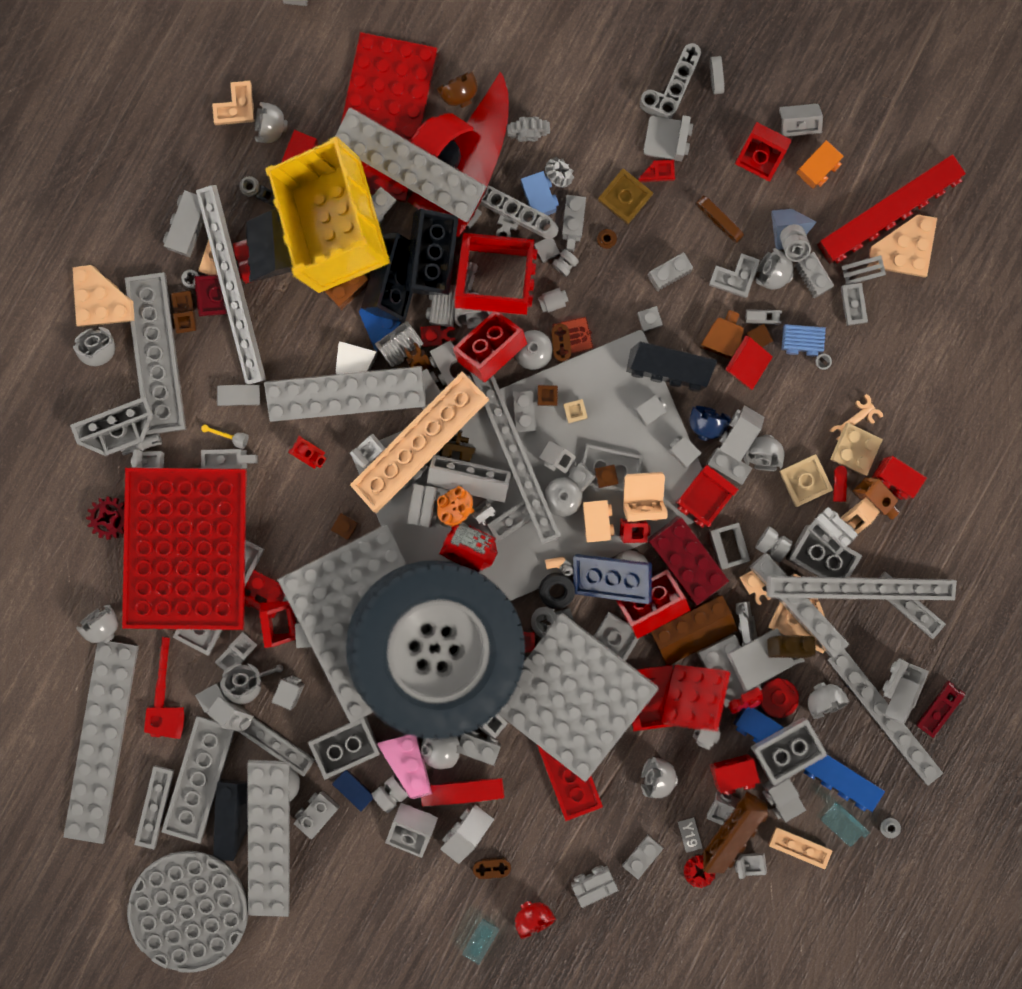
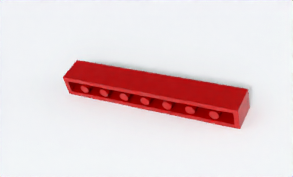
[817,154,966,264]

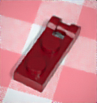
[916,681,966,738]

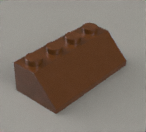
[650,595,738,665]
[703,791,769,873]

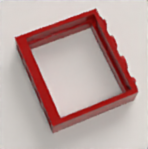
[455,233,538,315]

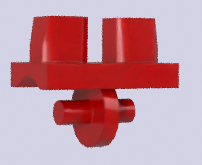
[288,436,326,469]

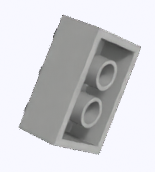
[786,525,862,577]
[697,634,762,707]
[308,716,381,780]
[751,717,827,786]

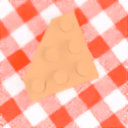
[867,215,937,277]
[73,265,135,327]
[768,573,825,653]

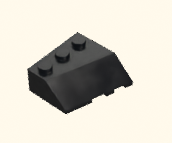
[246,209,293,283]

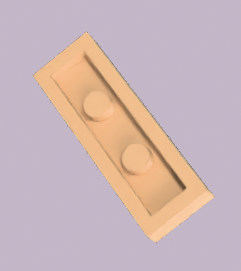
[768,826,832,869]

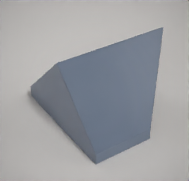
[771,209,817,250]

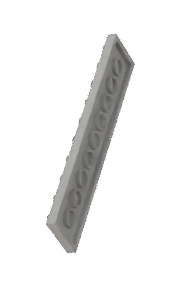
[63,641,139,844]

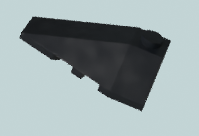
[213,779,248,861]

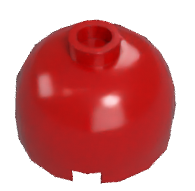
[515,901,556,939]

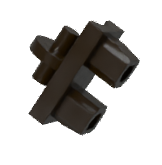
[440,430,476,463]

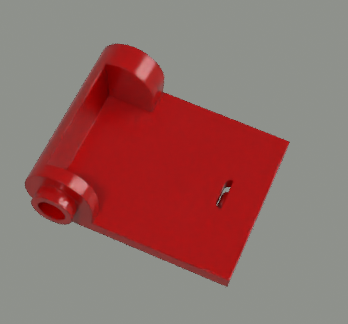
[631,665,673,732]

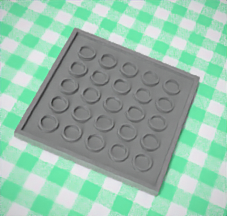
[500,613,659,782]

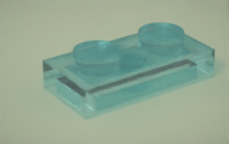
[462,918,500,965]

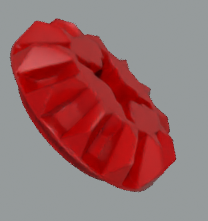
[684,855,716,888]

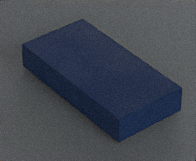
[332,770,374,812]

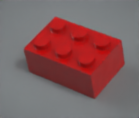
[452,312,527,383]
[616,569,690,639]

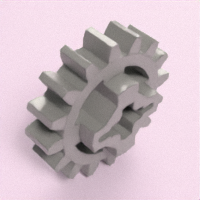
[507,116,550,142]

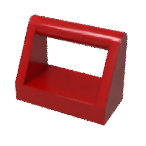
[259,601,296,648]

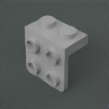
[643,115,693,161]
[883,658,929,708]

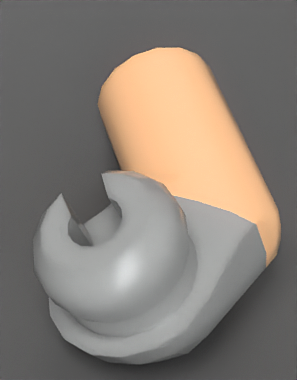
[545,557,573,576]

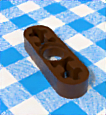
[696,195,744,243]

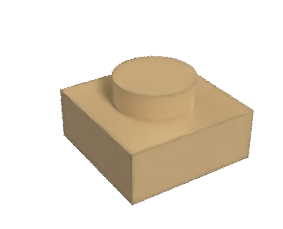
[563,399,588,424]

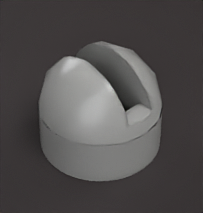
[815,353,832,370]

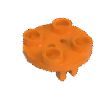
[437,486,474,526]

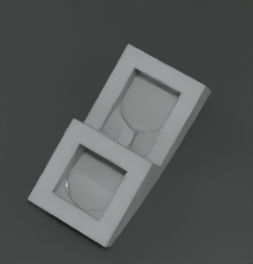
[217,385,260,406]
[215,632,257,671]
[885,677,921,725]

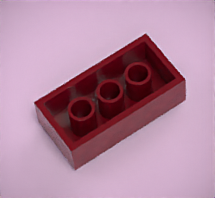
[647,515,729,605]

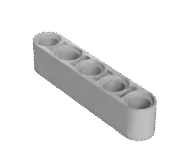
[480,185,558,239]

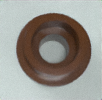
[597,229,617,249]

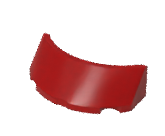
[410,113,474,158]

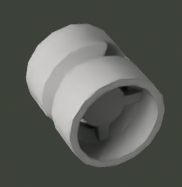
[780,224,811,262]
[755,526,793,563]
[372,775,409,813]

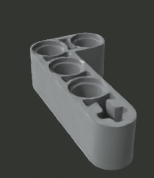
[640,43,701,119]

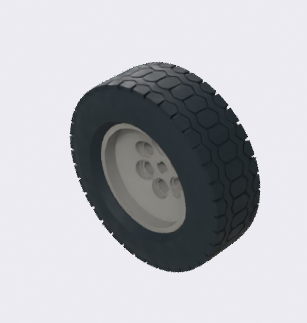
[346,560,525,739]

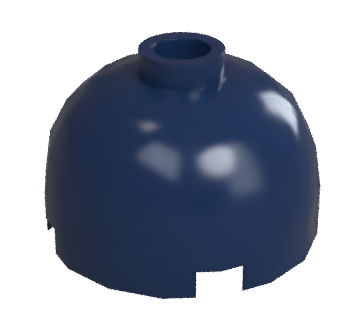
[689,405,731,441]

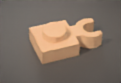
[739,570,771,605]

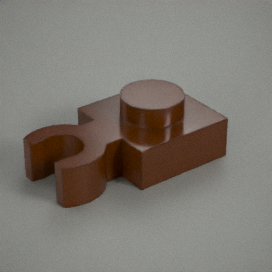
[404,342,433,371]

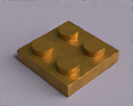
[598,169,653,225]

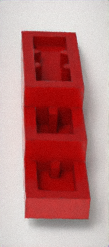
[421,778,504,806]

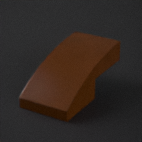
[171,290,197,334]

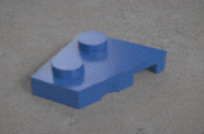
[359,308,402,352]

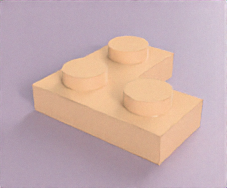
[212,81,255,125]

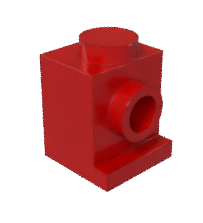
[619,518,651,543]

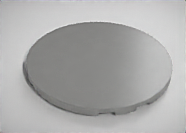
[127,851,248,973]

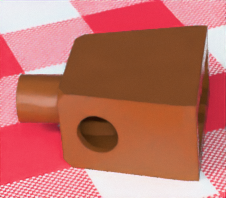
[700,310,744,360]
[852,477,899,520]

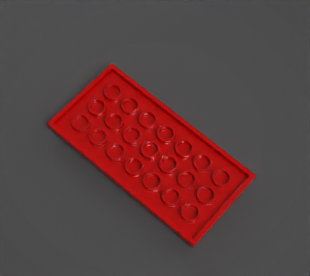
[341,32,438,203]

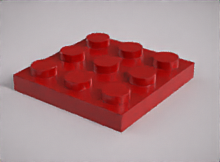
[661,665,730,732]

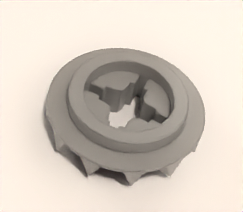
[545,157,574,187]
[531,607,559,638]

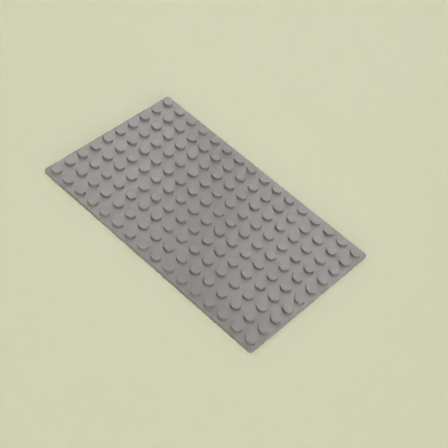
[352,330,702,630]

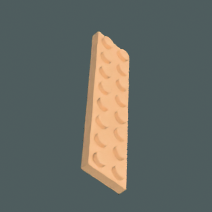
[350,372,490,514]

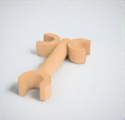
[830,394,883,441]

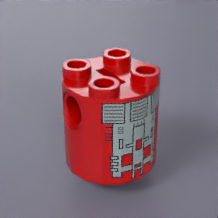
[439,522,498,573]

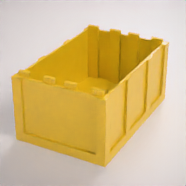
[265,136,390,293]

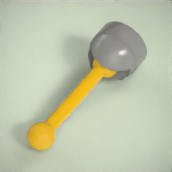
[201,424,249,449]

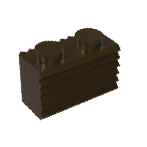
[767,635,816,658]

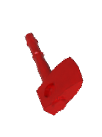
[144,637,184,739]

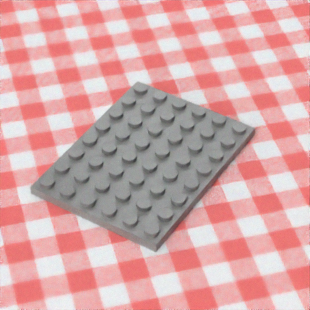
[277,524,451,724]

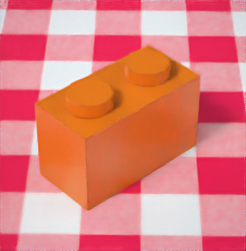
[796,140,844,189]

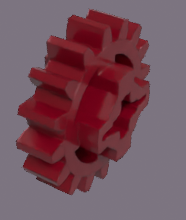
[86,496,125,540]

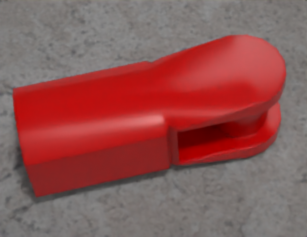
[833,466,847,502]

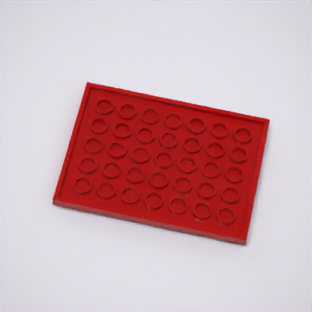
[122,468,247,630]

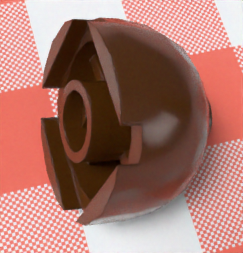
[437,71,477,108]

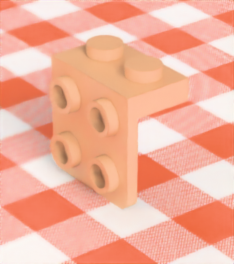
[623,472,668,522]

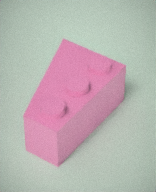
[376,735,432,799]

